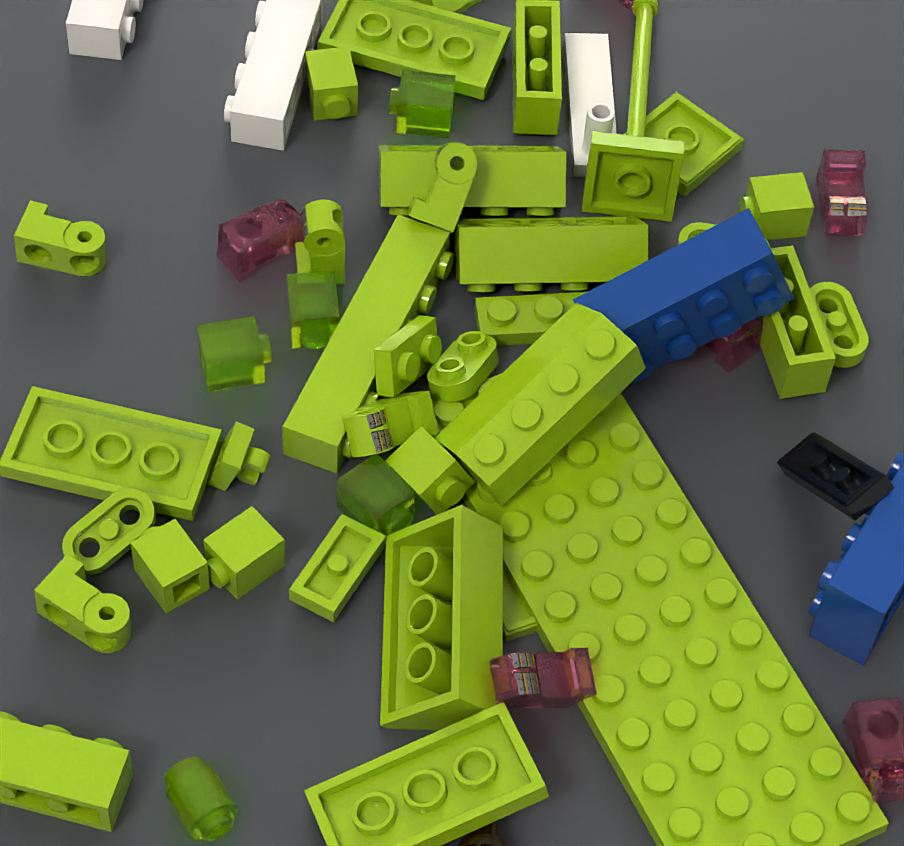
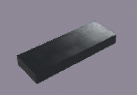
[777,432,894,521]

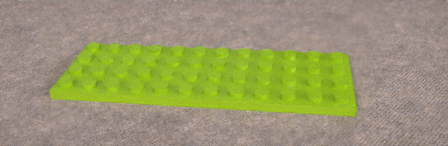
[431,373,889,846]

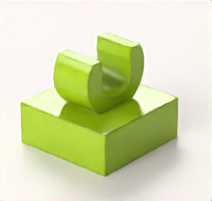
[207,421,270,491]

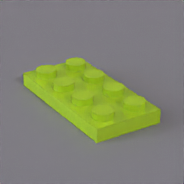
[318,0,511,100]
[0,386,222,521]
[304,702,549,846]

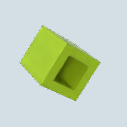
[305,46,358,121]
[739,172,814,240]
[385,426,475,515]
[203,506,285,600]
[131,519,210,614]

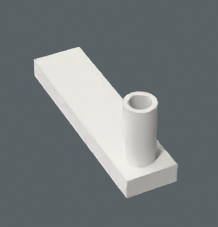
[563,33,617,177]

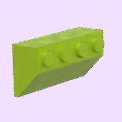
[378,145,566,216]
[453,216,648,292]
[434,303,646,506]
[380,505,503,730]

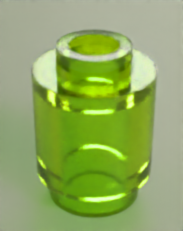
[164,756,238,841]

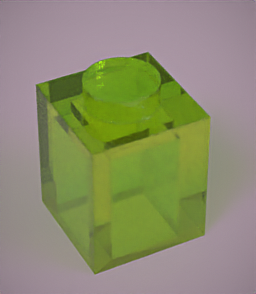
[389,70,456,139]
[287,271,340,349]
[197,316,272,392]
[337,454,415,536]

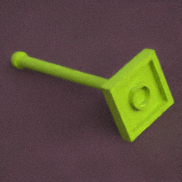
[581,0,685,222]

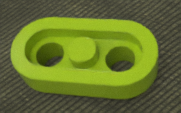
[810,282,869,368]
[427,331,499,402]
[62,488,156,575]

